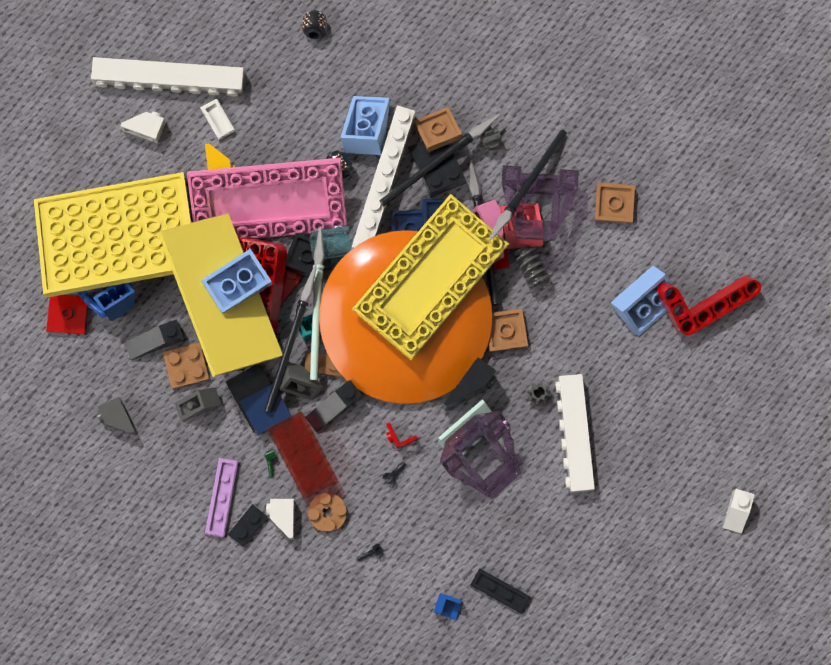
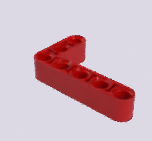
[238,238,287,334]
[657,276,761,336]

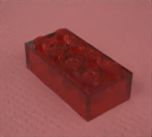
[268,411,338,499]

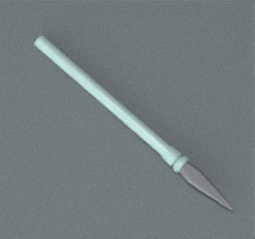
[310,227,324,380]

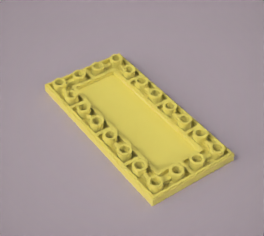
[352,194,509,360]
[159,213,283,377]

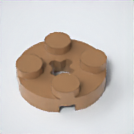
[308,493,347,532]

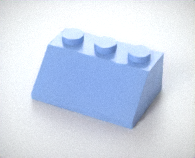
[611,266,672,337]

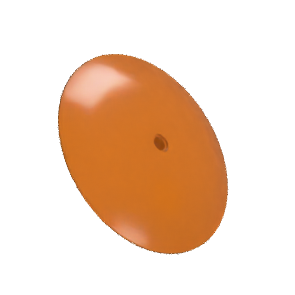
[319,230,492,404]

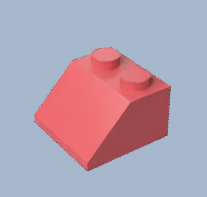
[500,203,543,249]

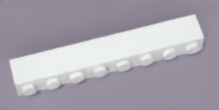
[91,57,245,97]
[351,105,415,249]

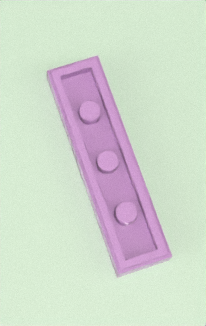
[205,458,238,538]

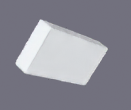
[201,99,235,140]

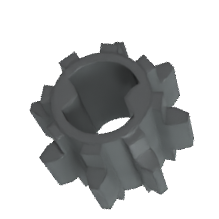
[479,126,502,151]
[527,381,551,406]

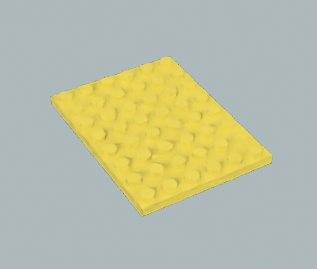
[34,172,191,298]

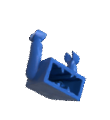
[77,282,135,321]

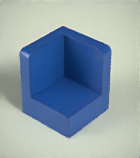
[434,593,462,620]

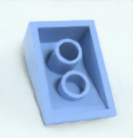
[341,96,390,155]
[201,249,272,313]

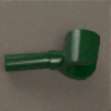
[265,449,277,477]

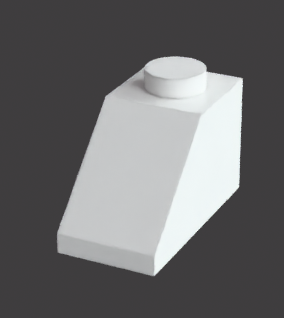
[120,112,166,143]
[723,489,755,533]
[266,499,295,539]

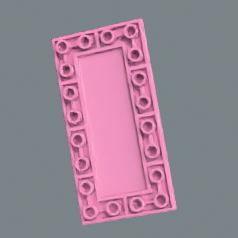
[187,158,348,239]

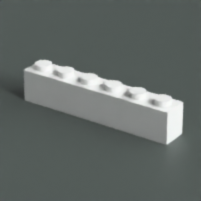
[555,374,595,493]

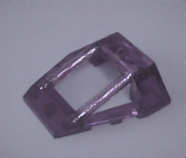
[501,165,579,241]
[440,411,521,499]

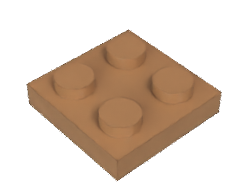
[414,107,462,152]
[594,183,635,224]
[488,309,528,353]
[163,342,210,390]

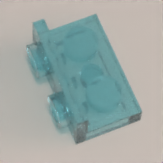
[309,226,352,259]

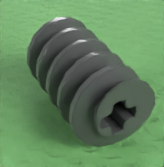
[513,245,550,289]

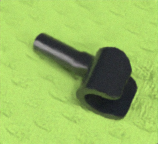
[382,462,406,484]
[356,543,383,561]

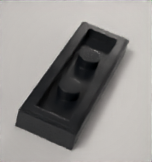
[470,568,530,614]

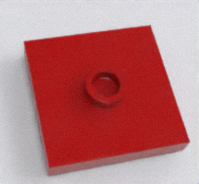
[46,295,88,335]

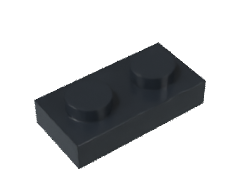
[228,504,268,547]

